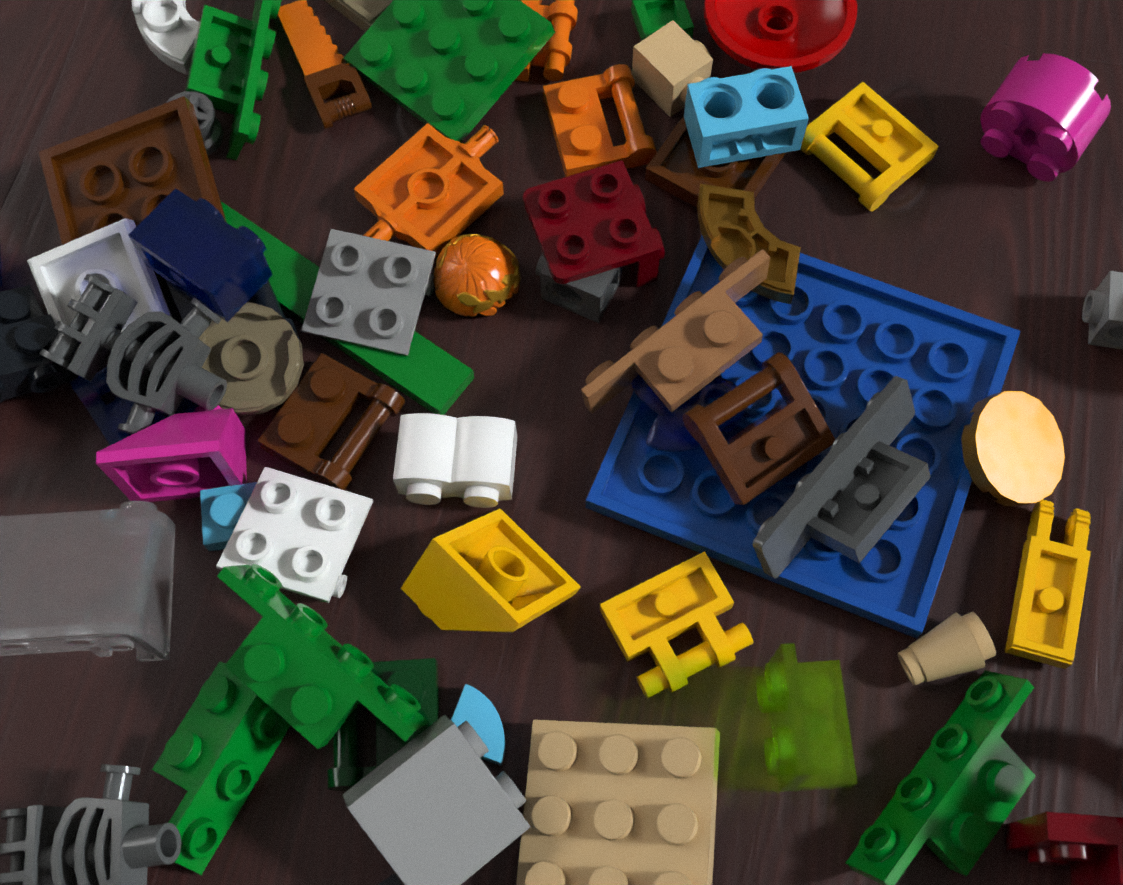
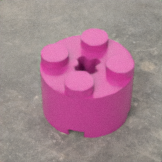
[980,53,1111,182]

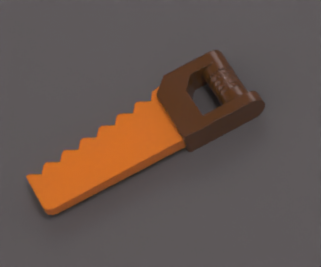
[278,0,372,129]

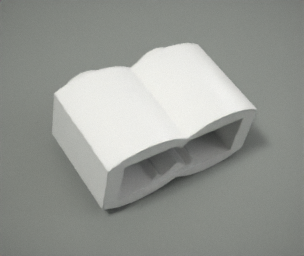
[393,413,517,508]

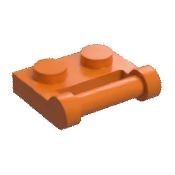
[543,64,657,177]

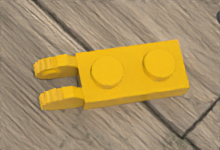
[1005,499,1091,669]

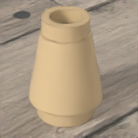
[897,612,996,686]

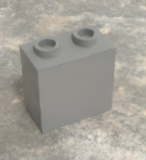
[342,715,531,885]

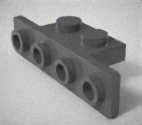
[752,376,931,579]

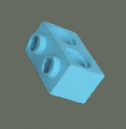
[683,66,809,168]

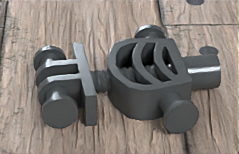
[39,274,227,435]
[0,764,181,885]

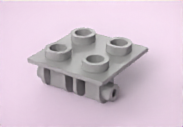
[301,229,436,356]

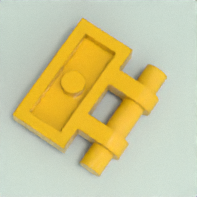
[600,551,753,698]

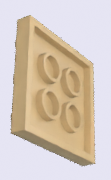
[516,720,720,885]

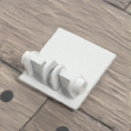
[216,467,373,603]

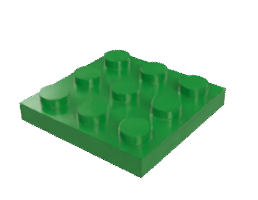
[344,0,555,143]

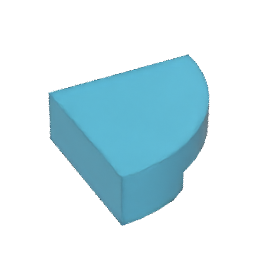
[451,684,505,766]

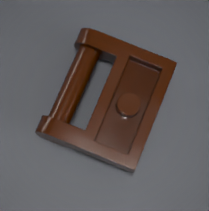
[683,352,835,505]
[258,353,405,490]

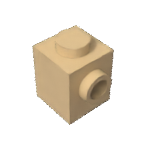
[632,20,713,117]

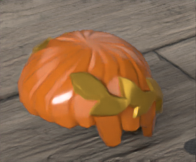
[433,234,521,317]

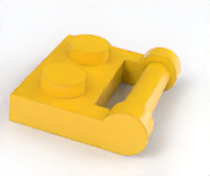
[800,82,939,212]

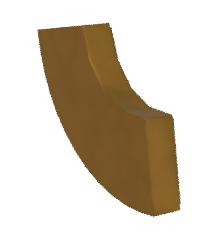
[697,183,801,304]

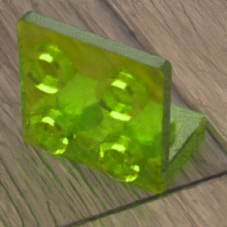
[756,643,858,792]

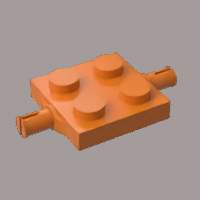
[354,123,504,257]

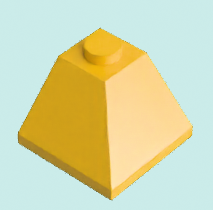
[401,508,581,632]

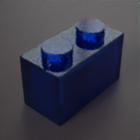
[128,188,273,322]

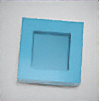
[200,482,257,551]

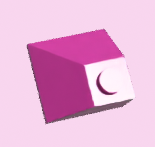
[96,405,247,504]

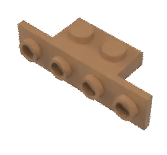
[581,249,770,414]

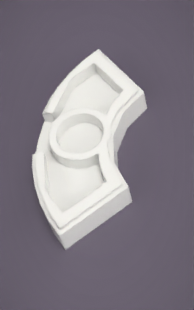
[131,0,199,75]

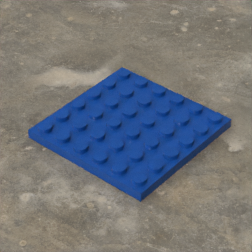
[585,235,1021,639]

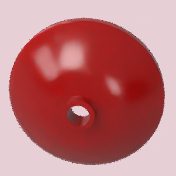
[704,0,857,73]

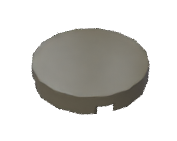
[199,302,304,416]

